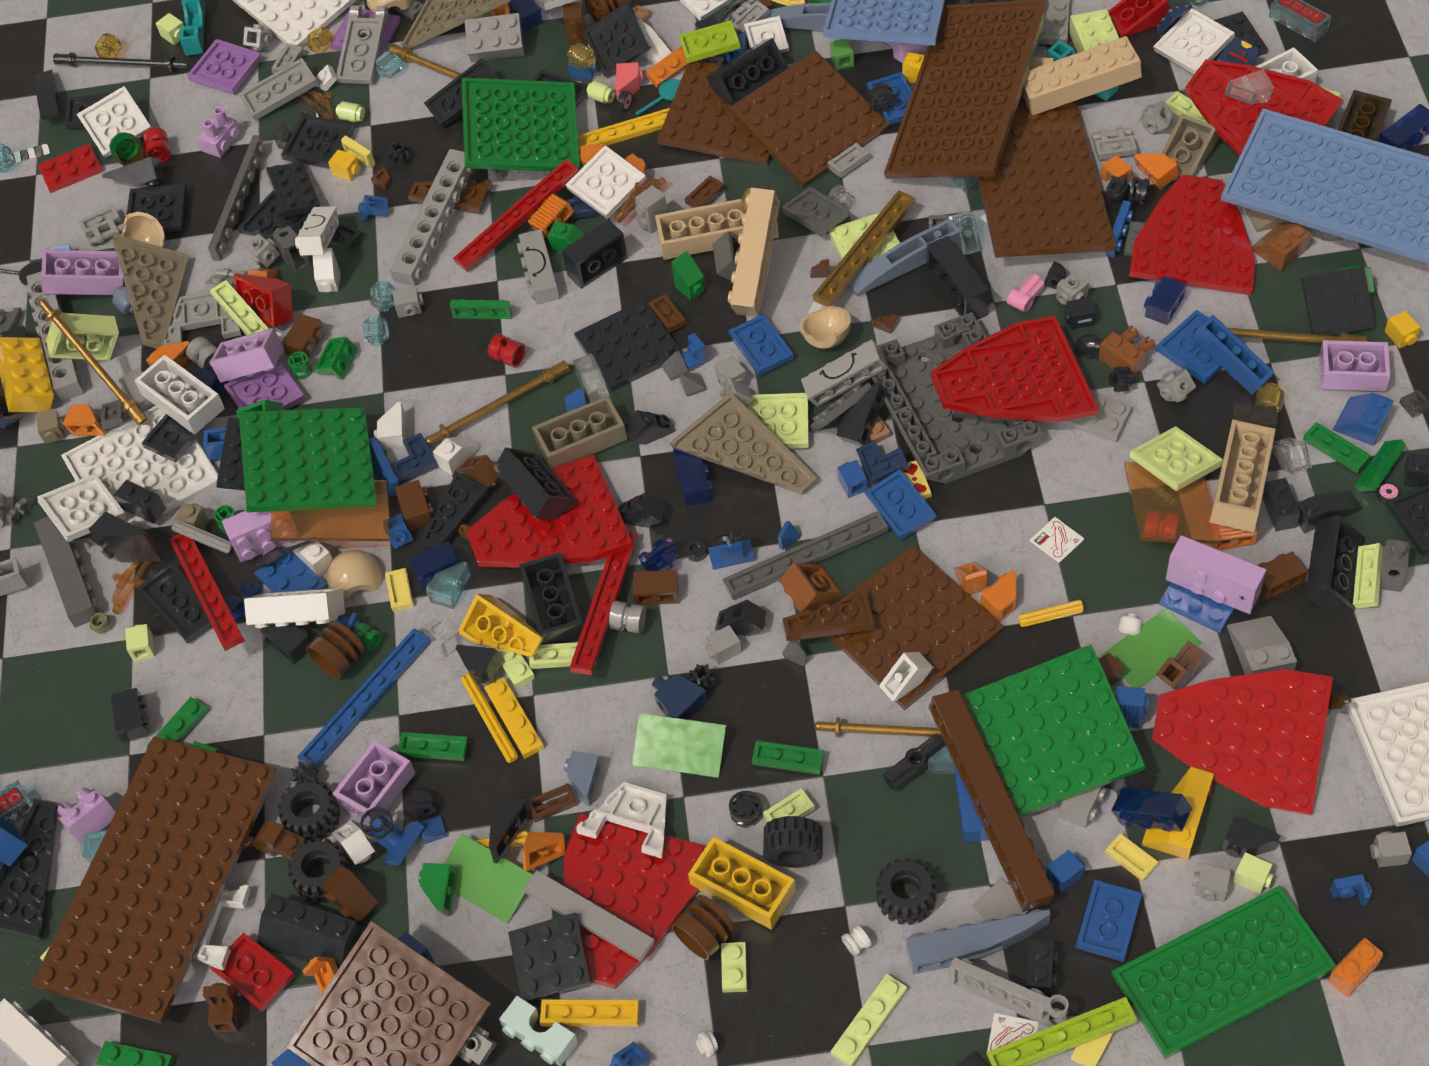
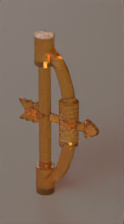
[298,89,335,120]
[615,177,666,223]
[112,562,152,615]

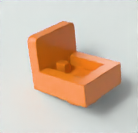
[302,956,338,994]

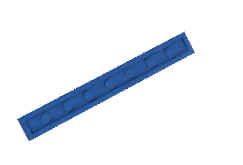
[297,628,431,769]

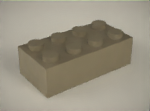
[532,396,627,470]

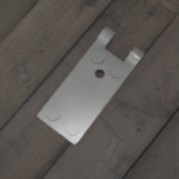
[336,5,388,84]
[950,957,1069,1028]

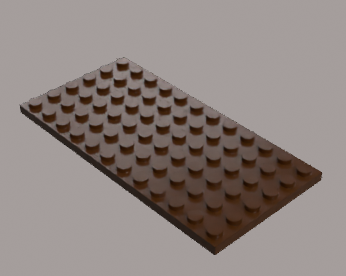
[884,0,1049,179]
[977,95,1116,258]
[32,736,278,1024]

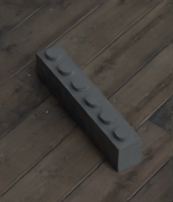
[34,516,100,628]

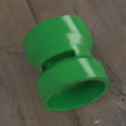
[288,351,312,379]
[214,505,236,534]
[353,622,382,652]

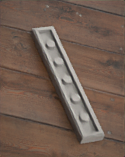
[523,870,654,961]

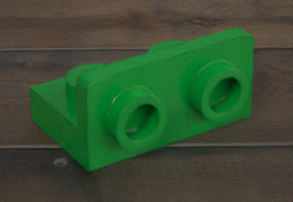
[314,337,358,380]

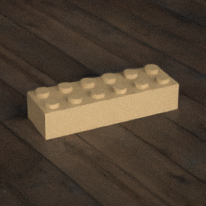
[1021,36,1142,115]
[728,188,780,317]
[655,198,779,260]
[1209,420,1275,532]

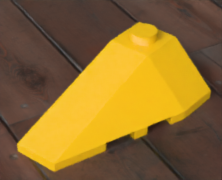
[458,594,543,657]
[1142,767,1214,860]

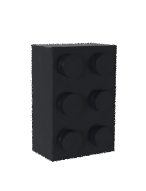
[562,220,628,289]

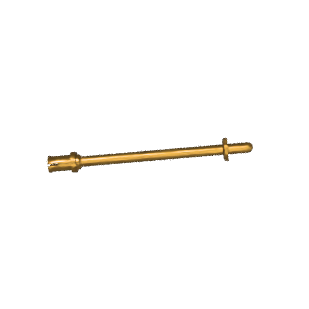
[389,44,461,79]
[38,299,148,426]
[1222,322,1367,343]
[425,360,570,445]
[814,717,942,738]

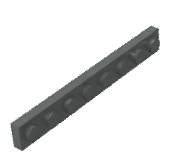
[208,135,265,261]
[723,511,888,599]

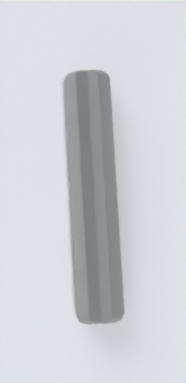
[171,519,233,554]

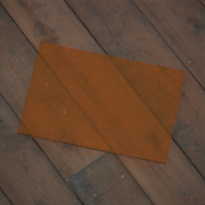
[1124,462,1221,544]
[270,480,389,541]

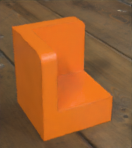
[1100,155,1132,183]

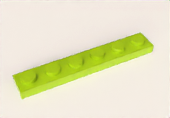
[986,997,1137,1066]

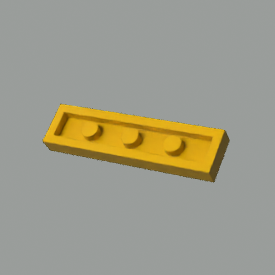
[484,677,544,759]
[540,1000,640,1027]

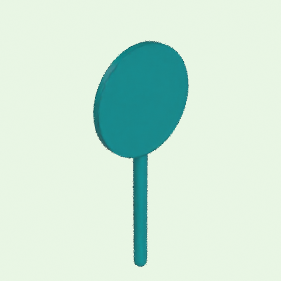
[636,79,681,115]

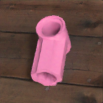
[1007,274,1045,313]

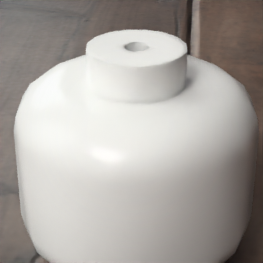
[1118,613,1142,636]

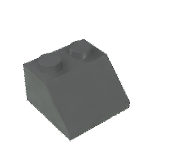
[713,231,740,281]

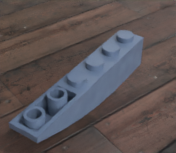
[765,3,831,31]
[849,219,960,296]
[906,909,1051,974]

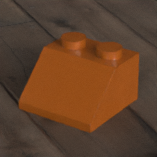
[1251,223,1312,271]
[779,562,844,612]

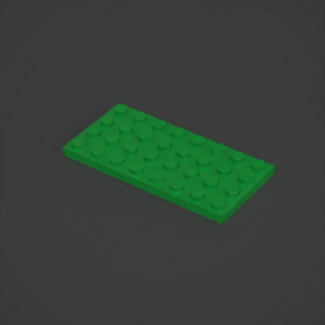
[1111,885,1336,1059]

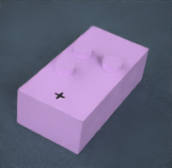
[41,250,124,295]
[1166,535,1266,614]

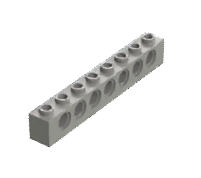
[390,149,474,286]
[25,271,84,401]

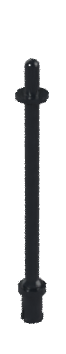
[53,53,190,72]

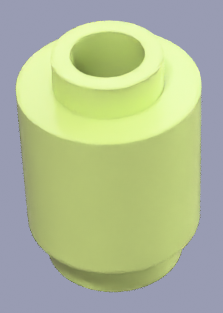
[587,80,615,104]
[336,101,365,123]

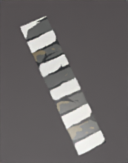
[0,143,50,167]

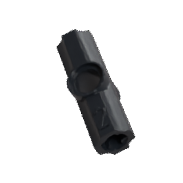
[883,734,948,791]

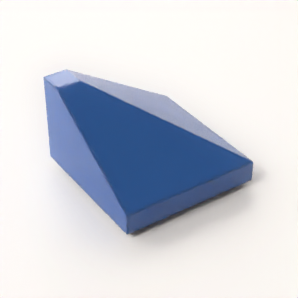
[564,388,586,412]
[778,521,801,550]
[420,816,447,844]

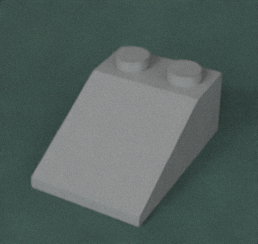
[1227,616,1297,675]

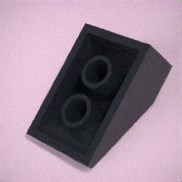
[88,511,165,562]

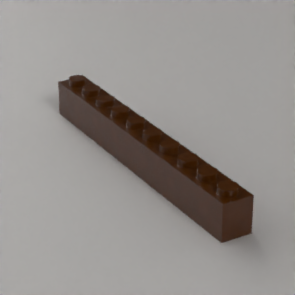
[928,689,1054,912]

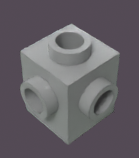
[243,24,272,51]
[1139,101,1174,134]
[245,234,280,268]
[1056,272,1089,306]
[1157,369,1196,402]
[458,1026,497,1065]

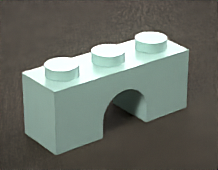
[499,996,578,1066]

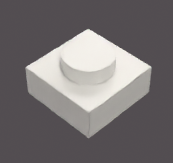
[316,64,337,91]

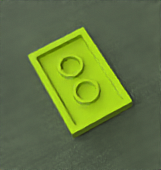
[678,20,741,63]

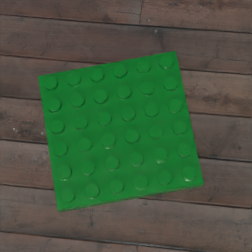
[462,78,580,172]
[239,407,376,513]
[962,644,1146,818]

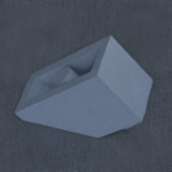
[564,751,601,806]

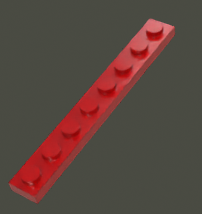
[453,159,579,272]
[569,531,638,675]
[169,534,245,651]

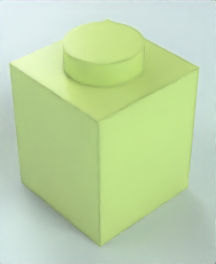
[156,13,184,45]
[125,624,155,661]
[1233,852,1274,894]

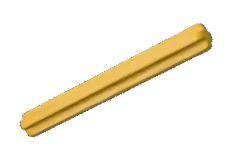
[461,673,518,763]

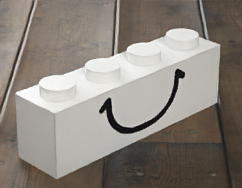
[295,206,339,256]

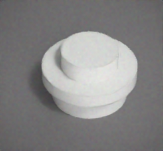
[696,1032,718,1057]

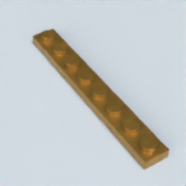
[813,190,915,306]

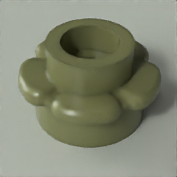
[90,613,111,633]

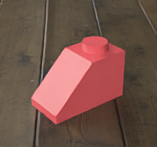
[616,62,644,100]

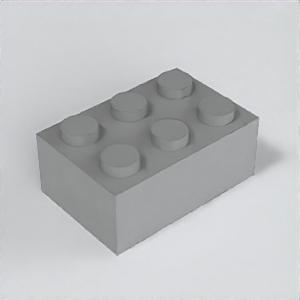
[464,13,525,62]

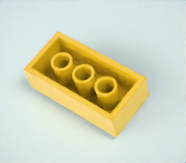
[0,337,54,412]
[688,836,796,930]

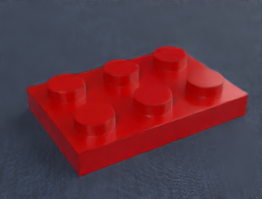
[38,144,103,193]
[210,932,295,1012]

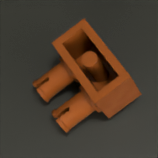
[1098,326,1156,377]

